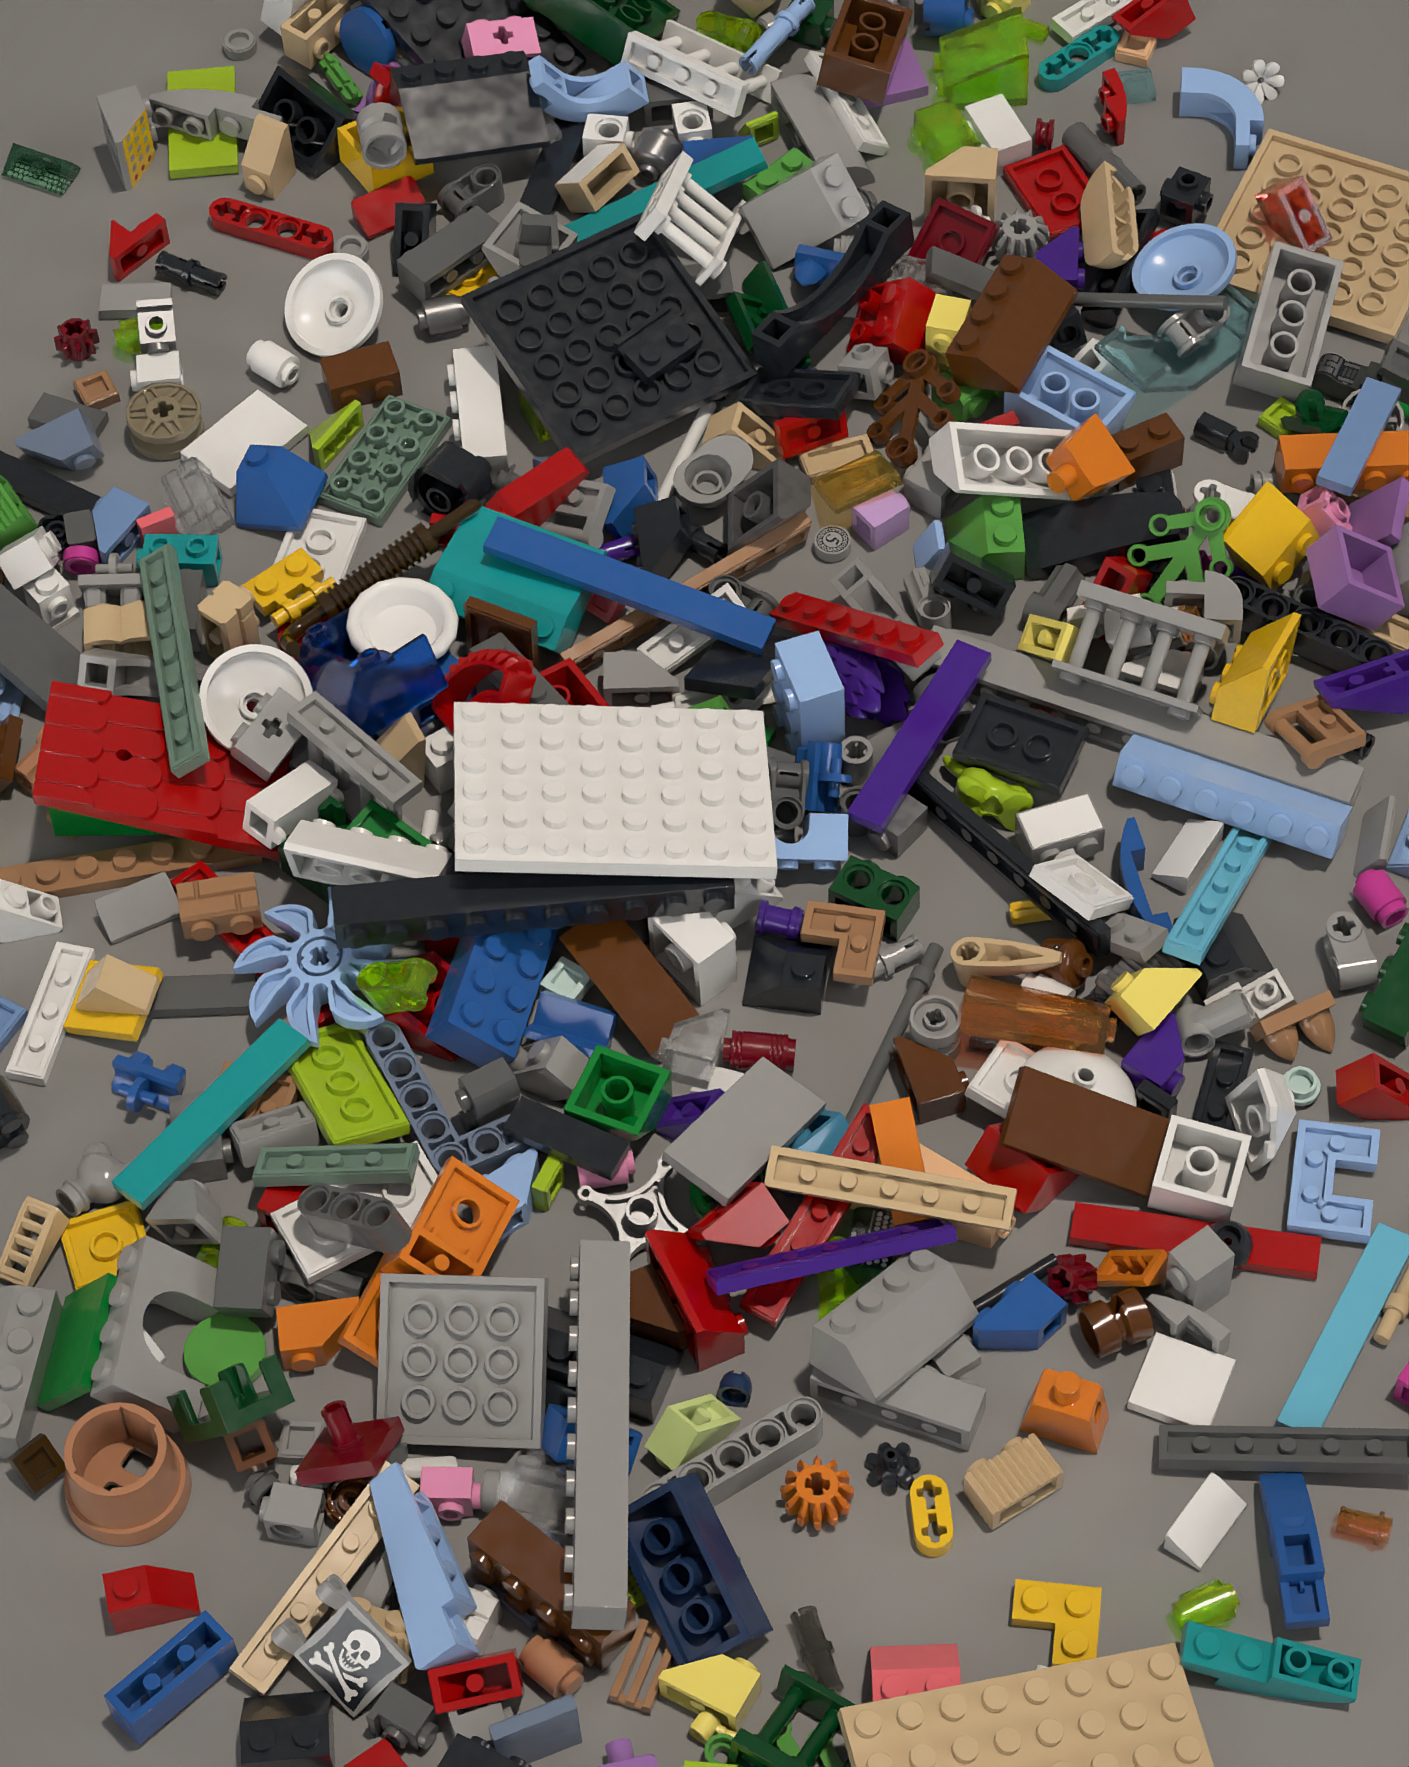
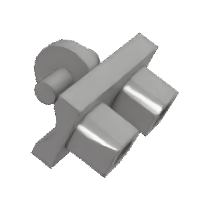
[78,553,144,608]

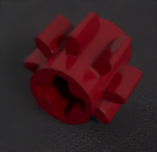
[54,318,100,362]
[1047,1253,1099,1304]

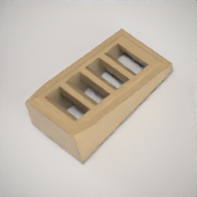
[0,1196,70,1287]

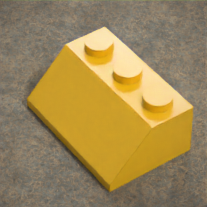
[1209,612,1301,734]

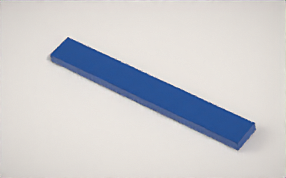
[483,516,776,655]

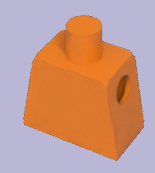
[1046,413,1135,501]
[1020,1368,1109,1454]

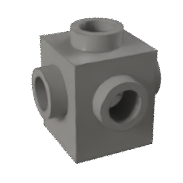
[837,343,894,400]

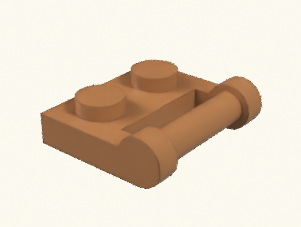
[1264,695,1366,769]

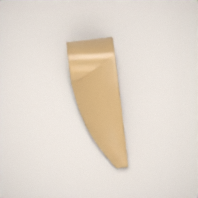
[951,937,1062,989]

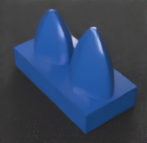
[794,244,845,287]

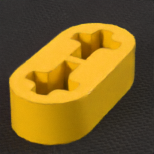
[910,1474,953,1557]

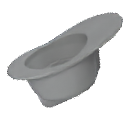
[673,435,754,509]

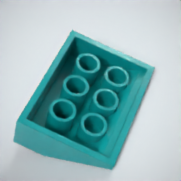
[429,506,607,654]

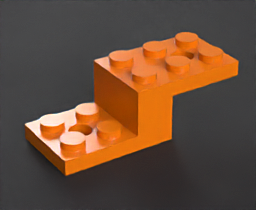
[337,1156,520,1368]

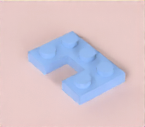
[1286,1119,1380,1244]

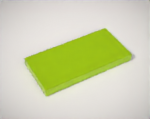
[167,66,239,179]
[288,1024,410,1145]

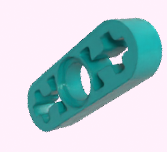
[1038,25,1119,92]

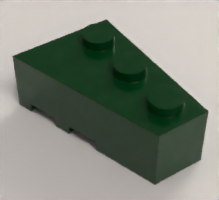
[1359,922,1409,1049]

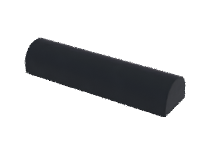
[1081,208,1160,329]

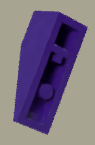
[1313,649,1409,714]

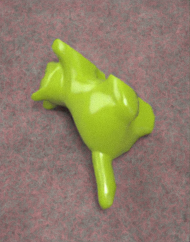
[943,755,1034,832]

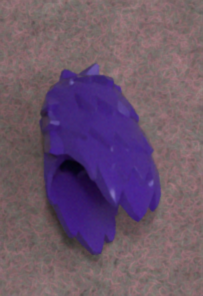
[823,640,911,726]

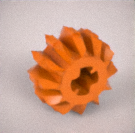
[781,1455,854,1531]

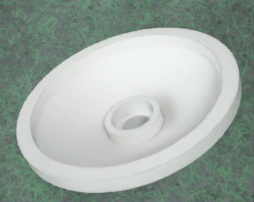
[284,253,383,357]
[199,644,313,751]
[1023,1044,1136,1107]

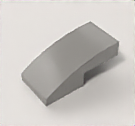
[1146,1294,1231,1355]

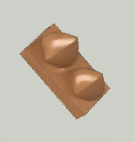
[1249,990,1336,1061]

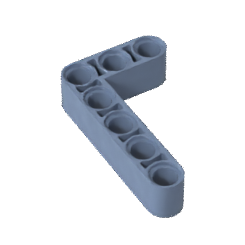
[365,1020,543,1175]

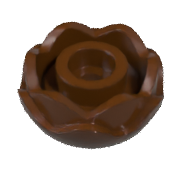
[325,1478,369,1524]

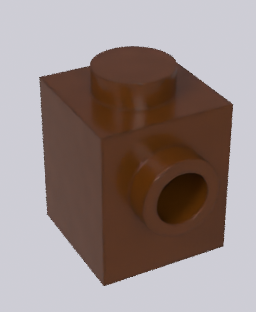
[223,1417,278,1474]

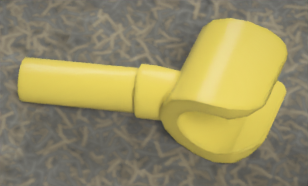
[689,1711,737,1744]

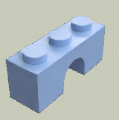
[775,813,848,871]

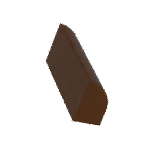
[559,920,707,1059]

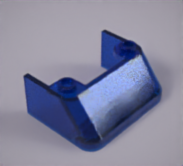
[297,606,449,736]

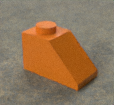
[276,1296,359,1372]

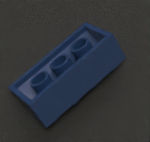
[628,1474,773,1666]

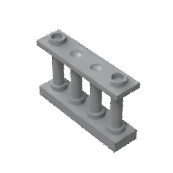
[1051,580,1231,721]
[287,690,422,834]

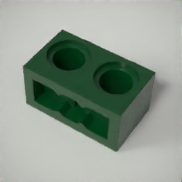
[828,855,920,942]

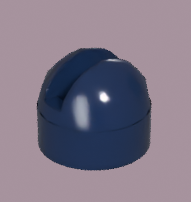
[717,1370,752,1407]

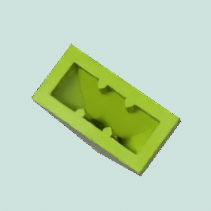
[309,400,364,471]

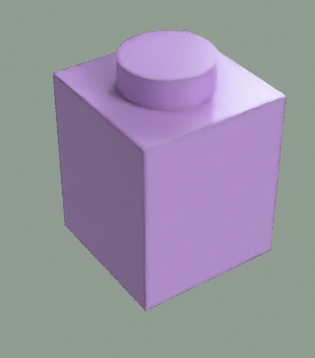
[852,484,910,551]

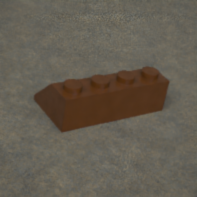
[945,254,1078,394]

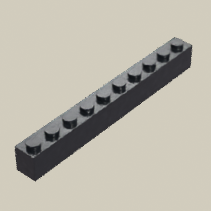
[331,872,735,949]

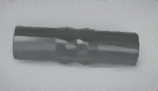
[1062,122,1146,205]

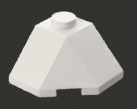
[1225,1068,1296,1173]

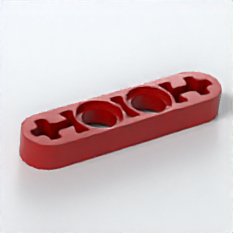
[209,197,334,260]

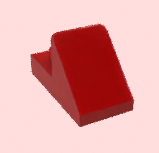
[109,213,170,282]
[773,410,849,459]

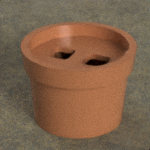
[64,1402,192,1546]

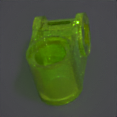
[696,10,762,54]
[356,957,438,1015]

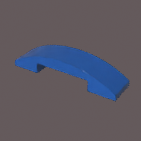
[1119,817,1173,933]

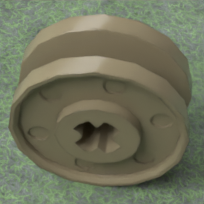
[126,382,204,460]

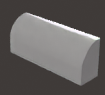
[770,74,875,188]

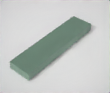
[252,1143,420,1187]

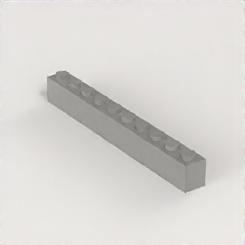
[563,1239,630,1631]

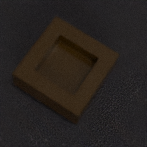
[7,1433,66,1494]

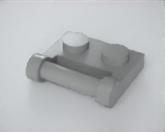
[540,479,616,549]

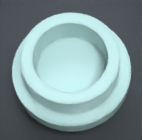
[1283,1066,1321,1106]

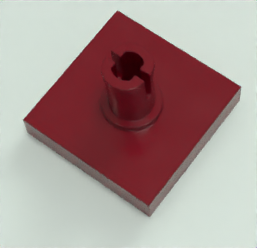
[295,1400,405,1486]

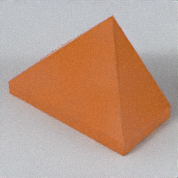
[1096,1249,1168,1287]

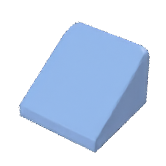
[913,520,945,570]

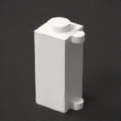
[242,759,344,849]

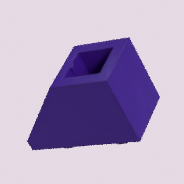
[1036,227,1085,290]

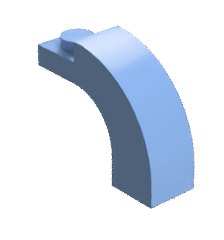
[528,55,649,122]
[1179,67,1264,170]

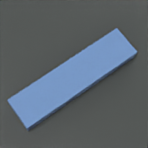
[1315,377,1401,497]

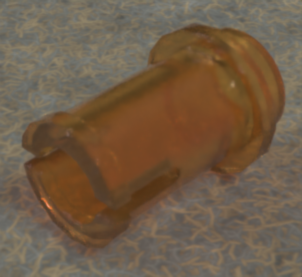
[1336,1506,1393,1546]

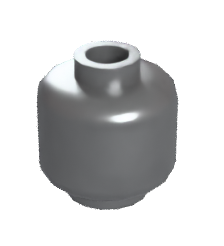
[631,127,681,181]

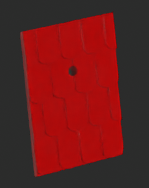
[32,681,294,861]

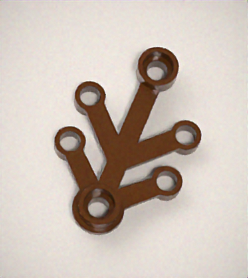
[867,349,961,468]

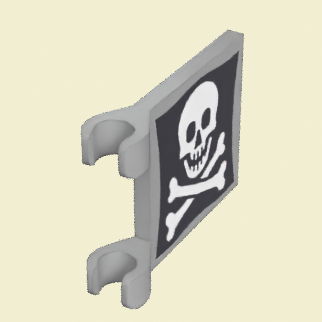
[271,1574,413,1718]

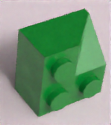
[564,1045,673,1141]

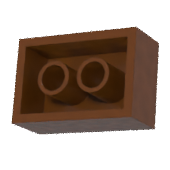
[816,0,913,104]

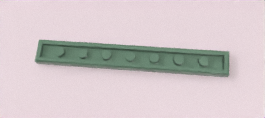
[139,543,210,778]

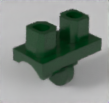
[1280,388,1348,435]

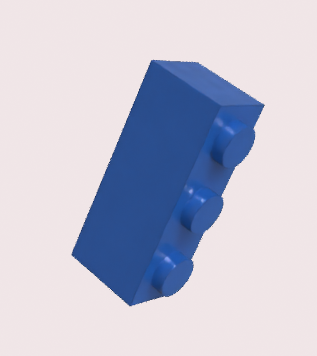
[104,1610,239,1746]

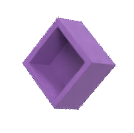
[1306,524,1405,631]

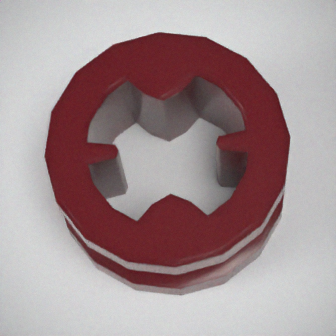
[1034,118,1055,150]

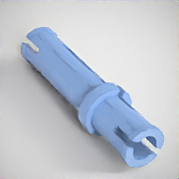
[738,0,816,75]

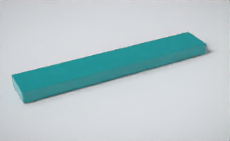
[564,137,768,242]
[112,1018,310,1210]

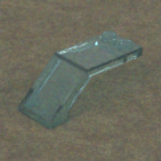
[1094,283,1254,393]

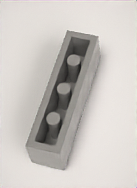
[810,1365,986,1451]

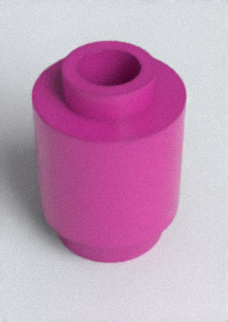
[1353,869,1409,928]

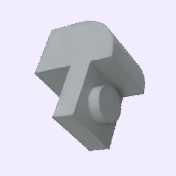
[1164,570,1243,643]

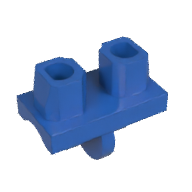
[796,741,852,813]
[112,1051,186,1112]

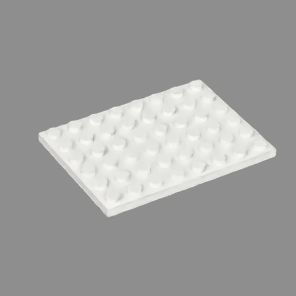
[453,702,778,879]

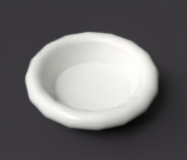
[346,577,459,671]

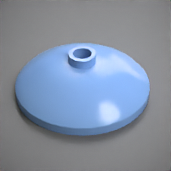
[1132,223,1237,311]

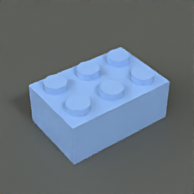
[770,630,845,756]

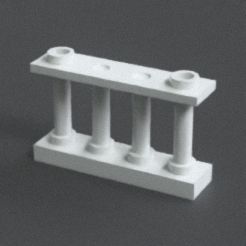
[621,20,783,117]
[634,151,746,286]

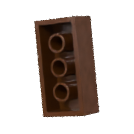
[467,1499,636,1673]

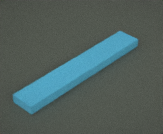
[1162,826,1273,965]
[1275,1222,1409,1427]

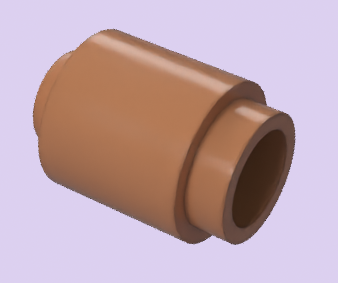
[519,1634,584,1698]

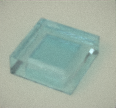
[1117,68,1157,105]

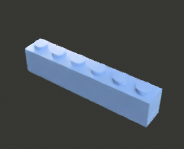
[1112,734,1353,859]

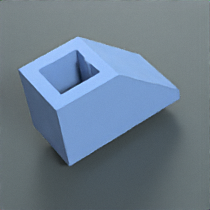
[468,1147,540,1241]

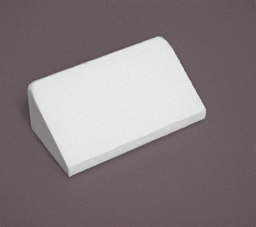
[1151,819,1224,894]
[1164,1472,1247,1571]

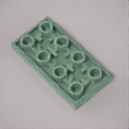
[318,395,452,527]

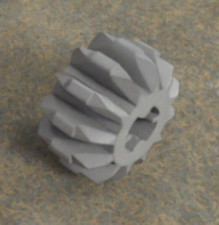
[991,208,1050,261]

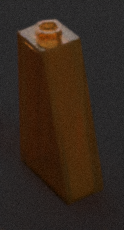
[959,975,1117,1055]

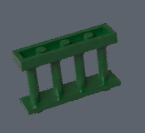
[727,1664,856,1767]

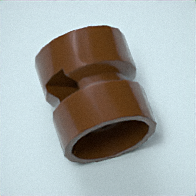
[1077,1287,1154,1358]

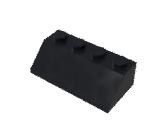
[546,1306,684,1424]

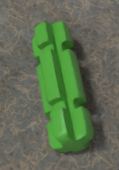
[318,53,363,106]

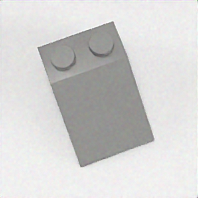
[738,152,869,270]

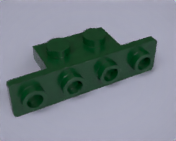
[726,260,812,369]

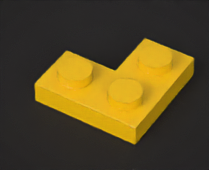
[1011,1579,1102,1667]

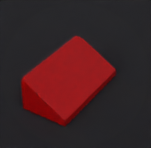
[351,175,426,240]

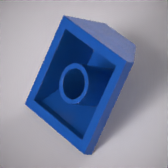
[236,444,328,532]

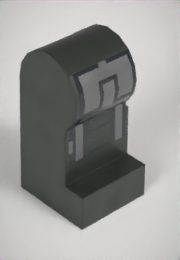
[1311,353,1383,405]

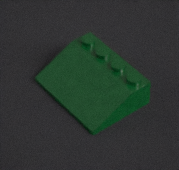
[523,0,681,67]

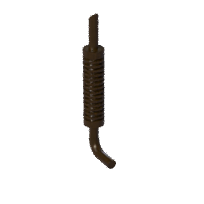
[279,499,481,656]

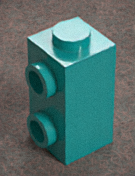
[136,534,223,587]

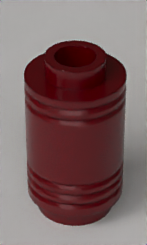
[722,1030,796,1073]

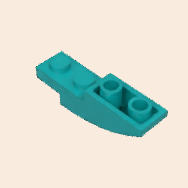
[1179,1621,1361,1703]

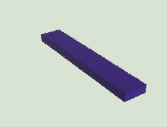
[847,639,992,834]
[705,1218,958,1295]

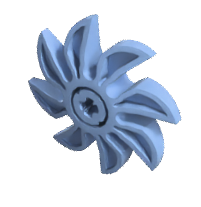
[233,887,415,1048]

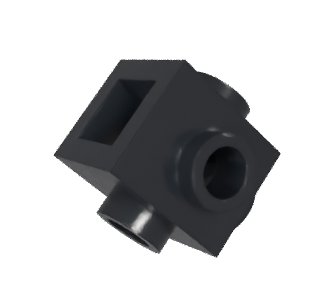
[1159,166,1213,226]

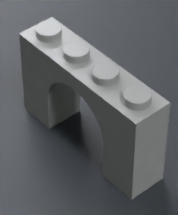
[90,1235,219,1434]

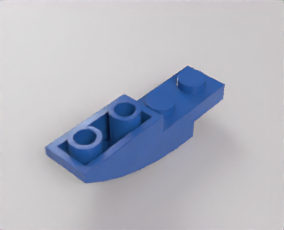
[1258,1472,1330,1630]

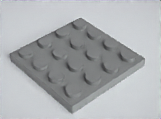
[377,1273,549,1449]

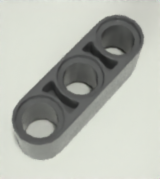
[297,1184,412,1253]

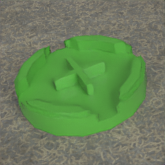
[184,1314,267,1386]

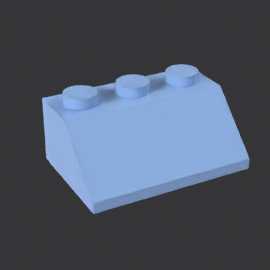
[1004,345,1136,435]

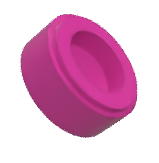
[62,545,100,575]

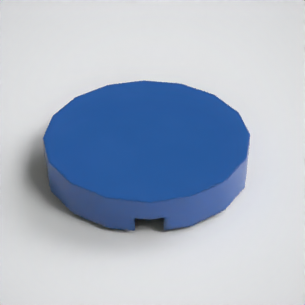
[339,6,396,73]

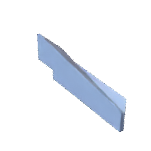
[370,1462,480,1670]

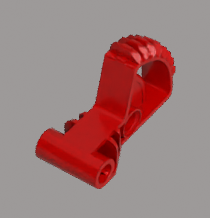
[431,649,536,735]

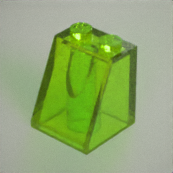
[933,7,1029,111]

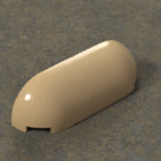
[1080,161,1139,269]

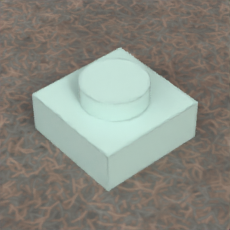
[539,956,594,1001]

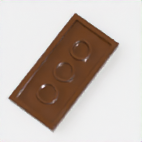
[998,1066,1170,1198]

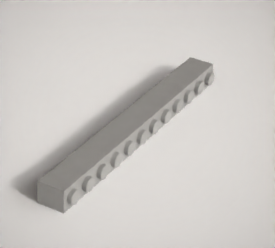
[916,625,1365,809]

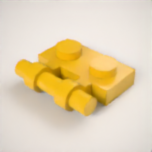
[241,547,336,628]

